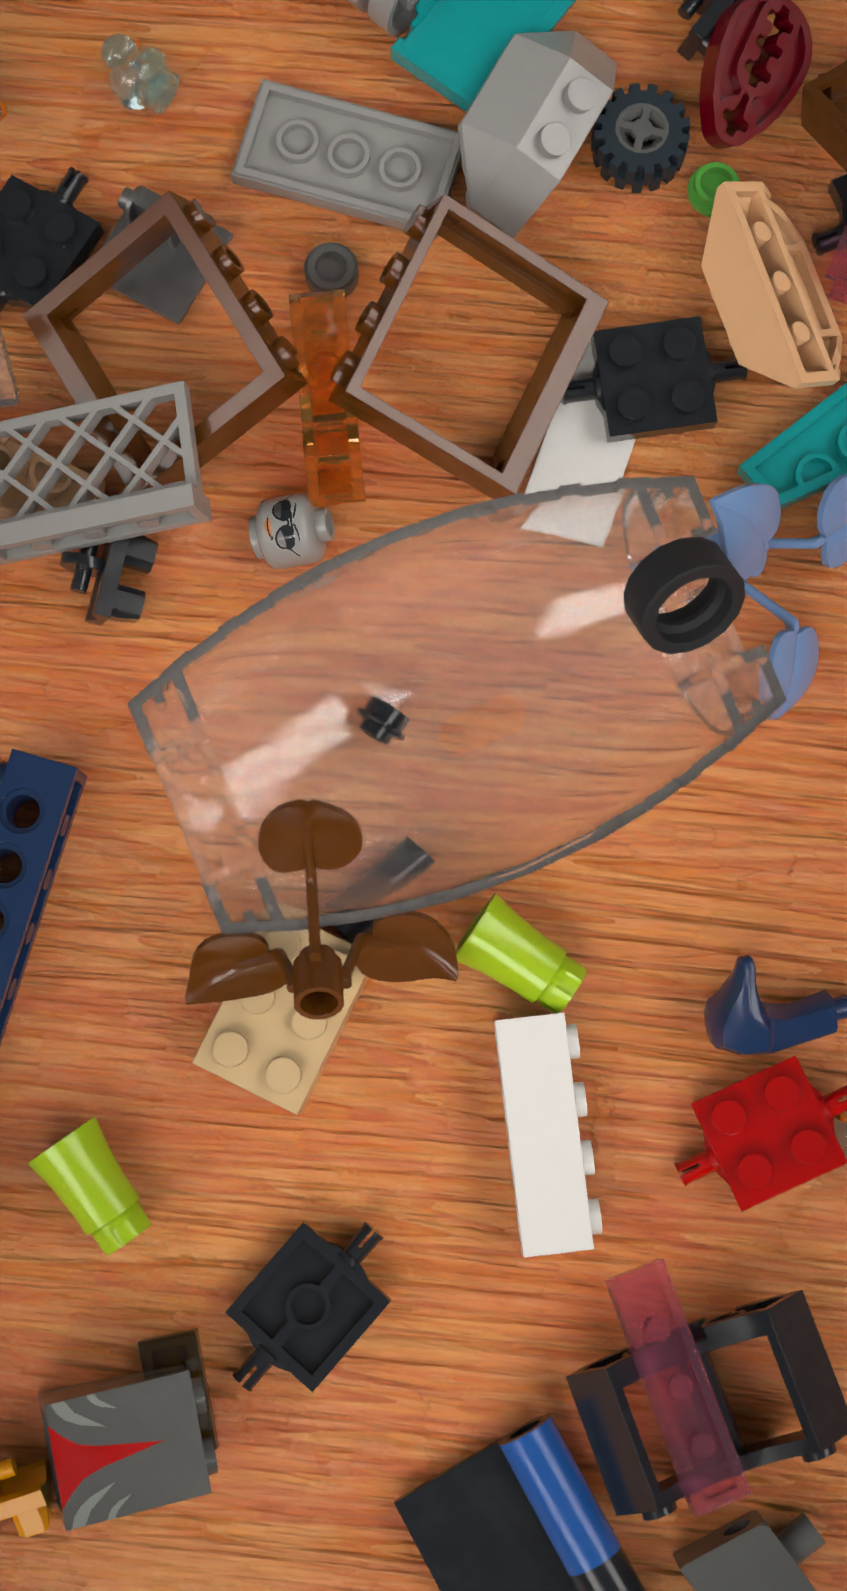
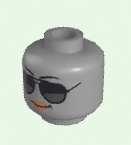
[249,493,335,569]

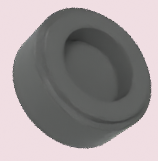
[304,242,359,301]

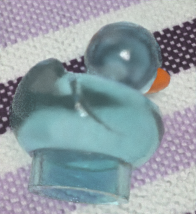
[102,34,180,114]

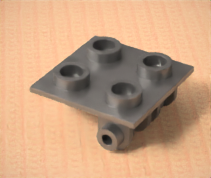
[103,185,233,325]

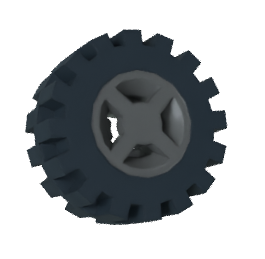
[591,83,690,193]

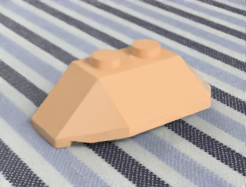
[701,181,842,389]

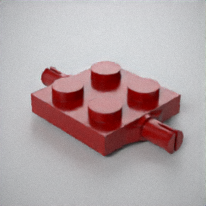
[674,1055,847,1212]

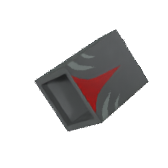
[38,1364,218,1531]

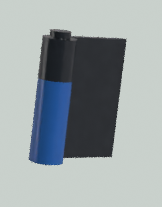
[394,1414,645,1591]

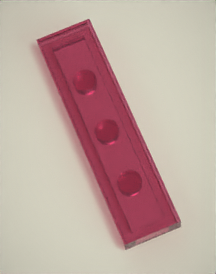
[604,1259,752,1517]

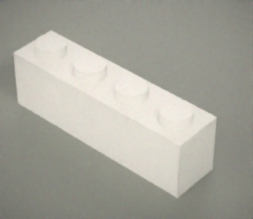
[493,1013,602,1258]

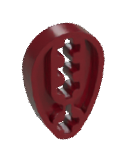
[699,0,812,149]

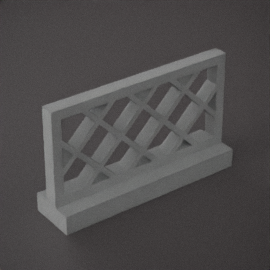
[0,380,212,565]

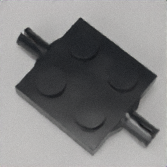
[0,167,105,312]
[562,316,747,443]
[225,1221,391,1393]

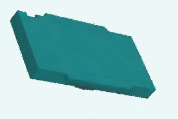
[391,0,576,112]

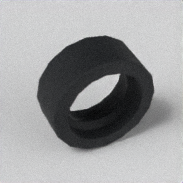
[623,537,745,654]

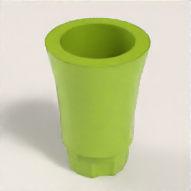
[455,893,587,1014]
[27,1116,151,1256]

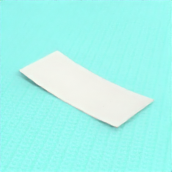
[517,340,636,543]

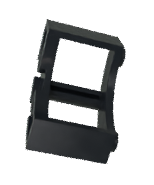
[565,1290,847,1521]

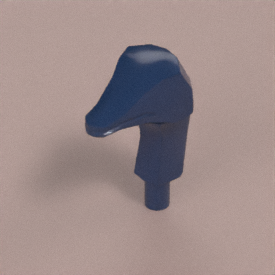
[704,955,847,1055]

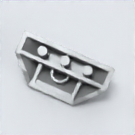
[458,30,617,238]

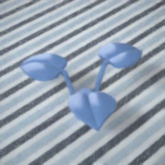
[703,473,847,721]

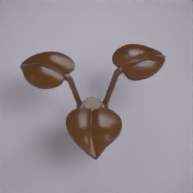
[185,799,458,1020]

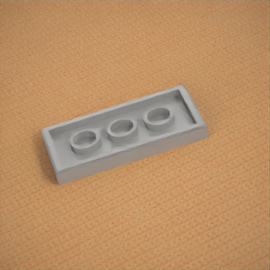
[231,79,461,239]

